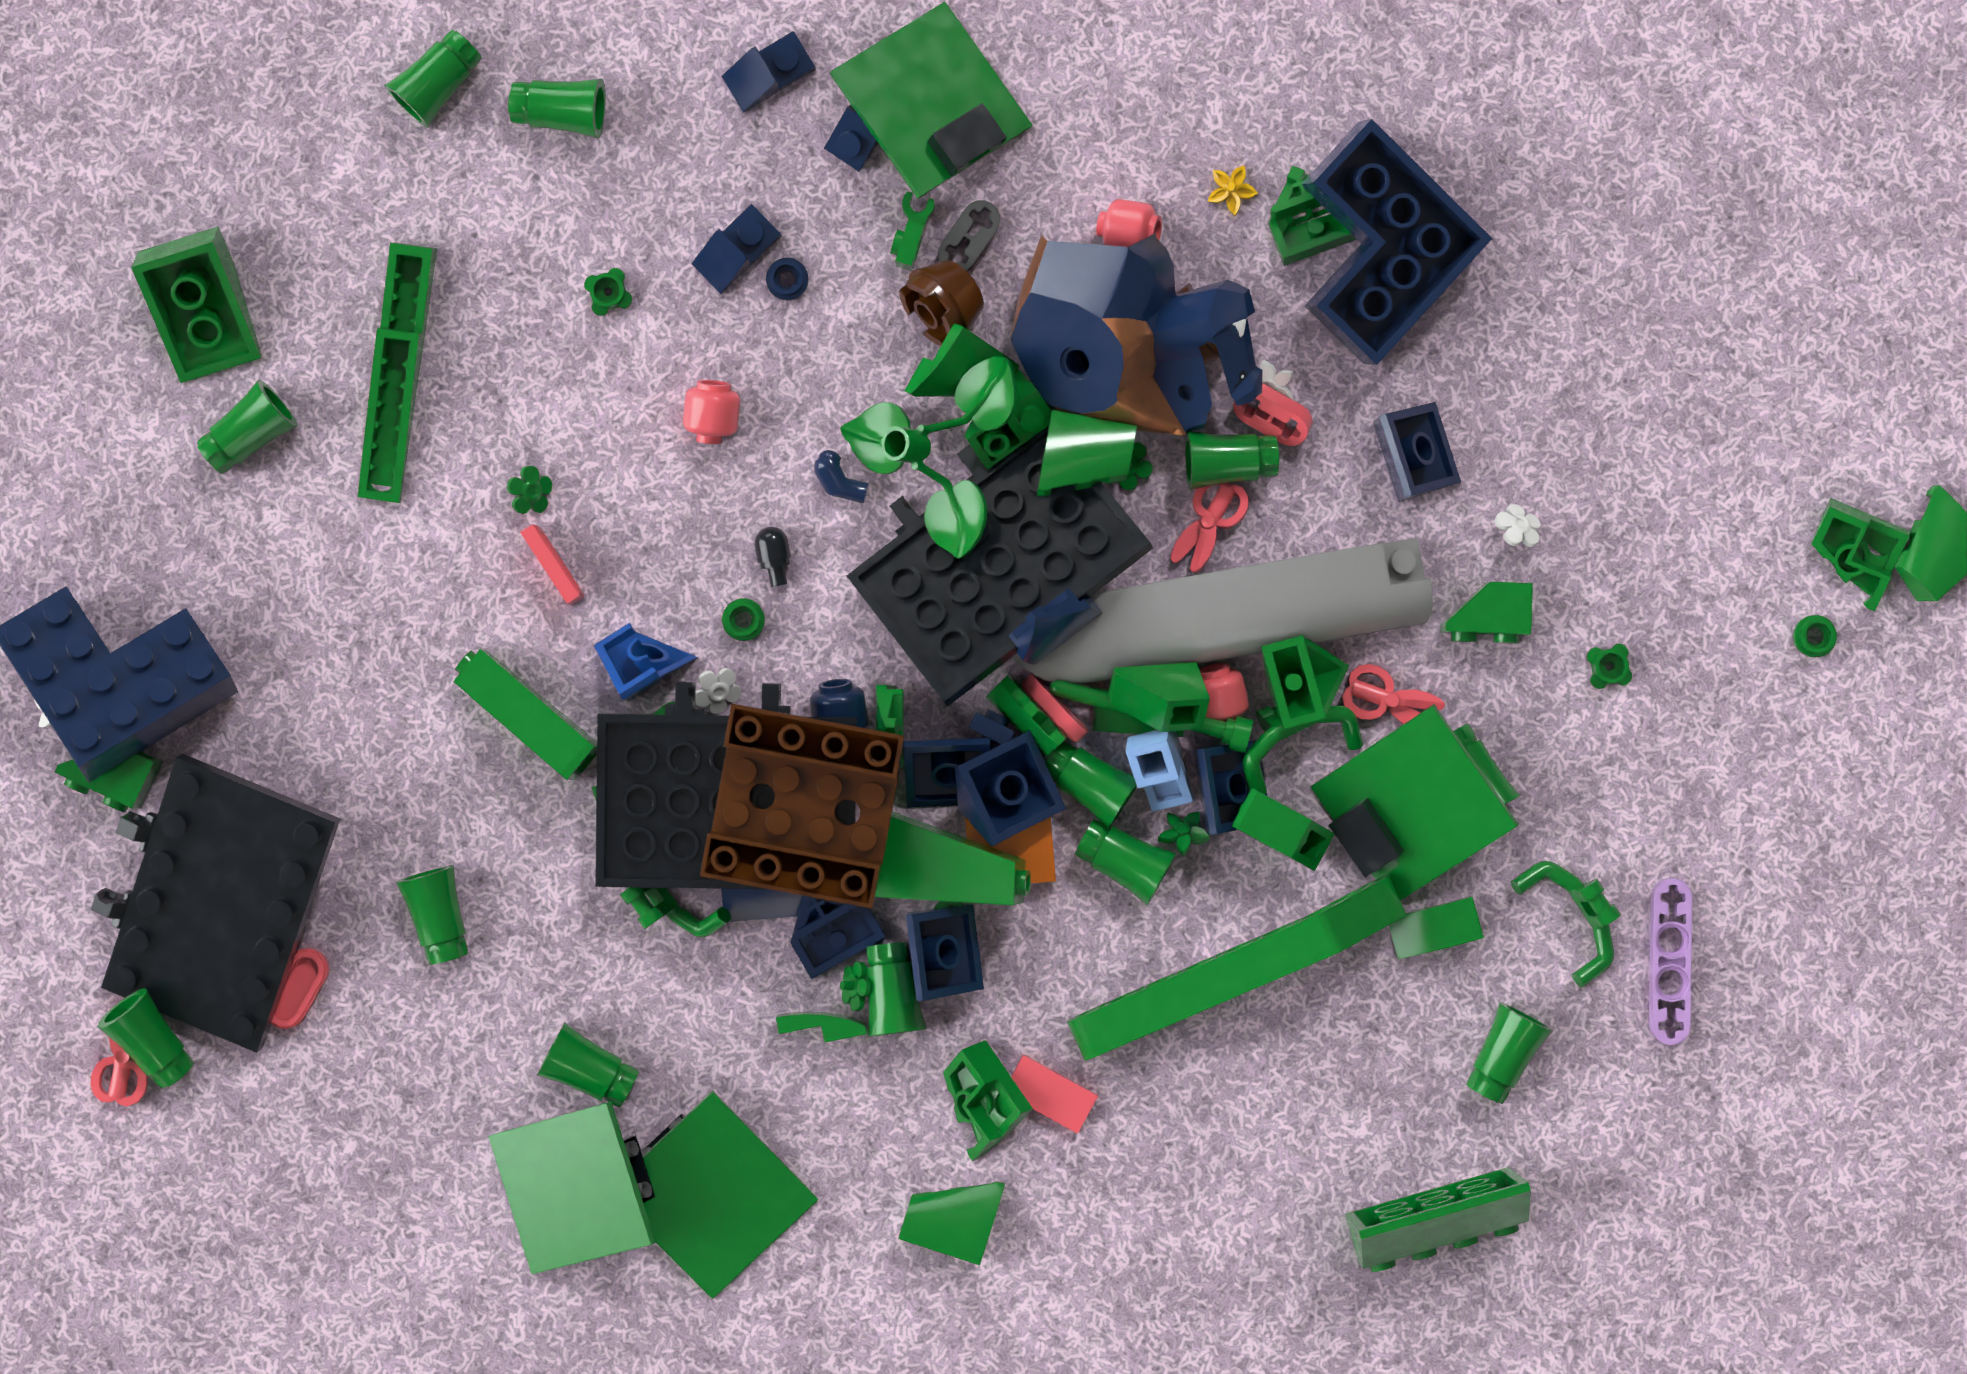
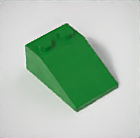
[131,226,262,383]

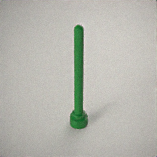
[1049,680,1254,753]

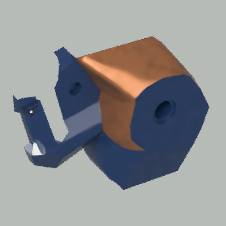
[1011,234,1263,435]

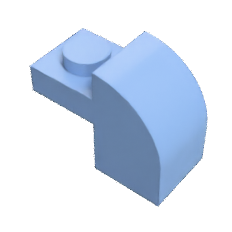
[1125,730,1194,812]

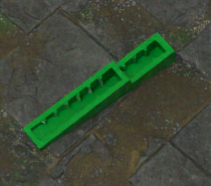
[357,242,438,503]

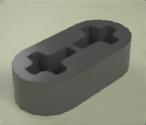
[938,200,1000,272]

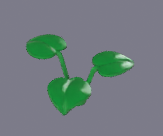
[840,357,1017,559]

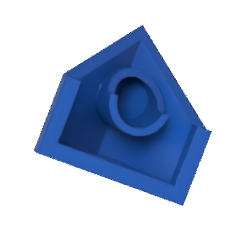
[594,623,698,701]

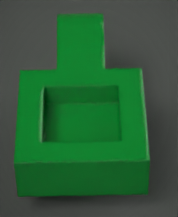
[890,191,935,271]

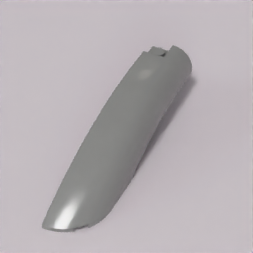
[1011,538,1433,684]

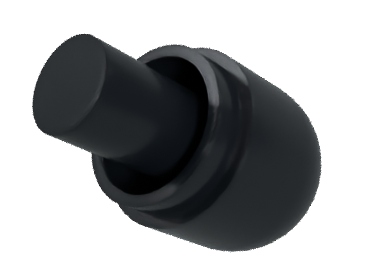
[754,527,791,587]

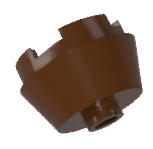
[899,260,984,346]

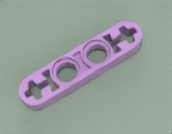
[1649,878,1692,1045]

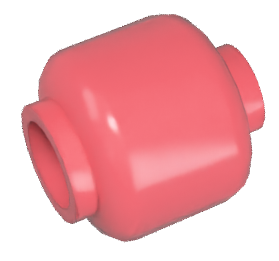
[1096,199,1162,247]
[683,380,740,444]
[1199,662,1249,722]

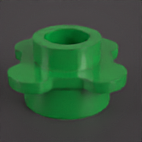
[584,268,632,316]
[1586,644,1632,689]

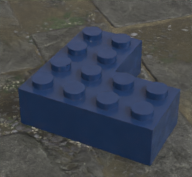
[1301,119,1493,365]
[0,586,238,783]

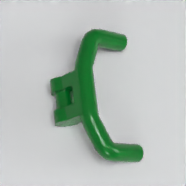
[1243,706,1364,794]
[1510,861,1621,988]
[620,887,731,937]

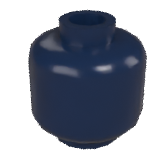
[810,679,868,728]

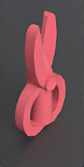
[1170,483,1249,573]
[1341,664,1445,724]
[90,1037,149,1107]

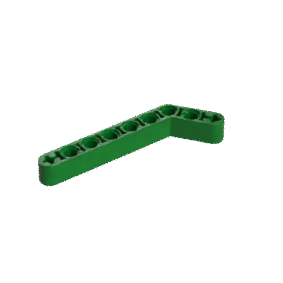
[1067,875,1407,1061]

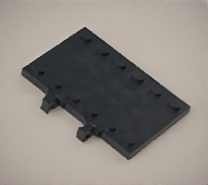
[846,426,1153,707]
[595,682,858,889]
[91,753,341,1053]

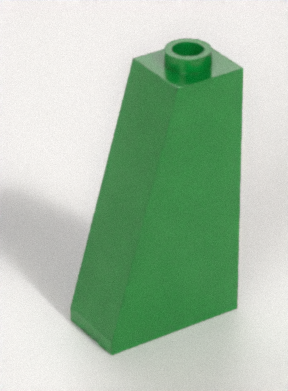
[453,649,597,780]
[875,812,1031,906]

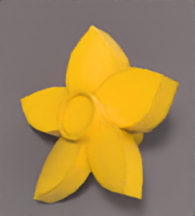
[1207,165,1258,216]

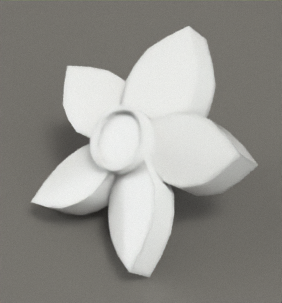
[1259,360,1294,400]

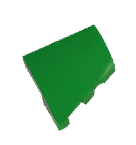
[904,323,1020,397]
[1037,410,1137,496]
[1895,485,1967,601]
[1811,498,1910,612]
[986,673,1067,758]
[943,1040,1033,1162]
[898,1181,1005,1266]

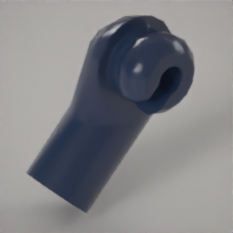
[814,450,869,504]

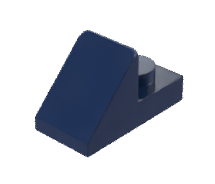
[722,31,816,113]
[691,204,782,294]

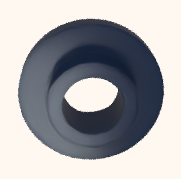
[766,258,809,301]

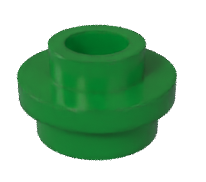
[722,598,765,641]
[1793,615,1837,658]

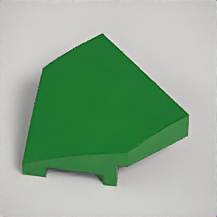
[1268,166,1357,266]
[876,685,904,767]

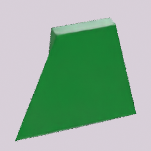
[1261,635,1349,730]

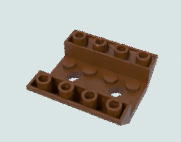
[700,703,905,909]

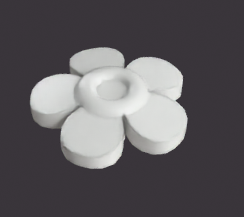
[1494,504,1541,547]
[696,668,741,714]

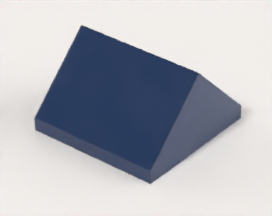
[1373,402,1461,502]
[955,731,1066,846]
[904,738,990,808]
[1193,740,1267,835]
[906,904,984,1001]

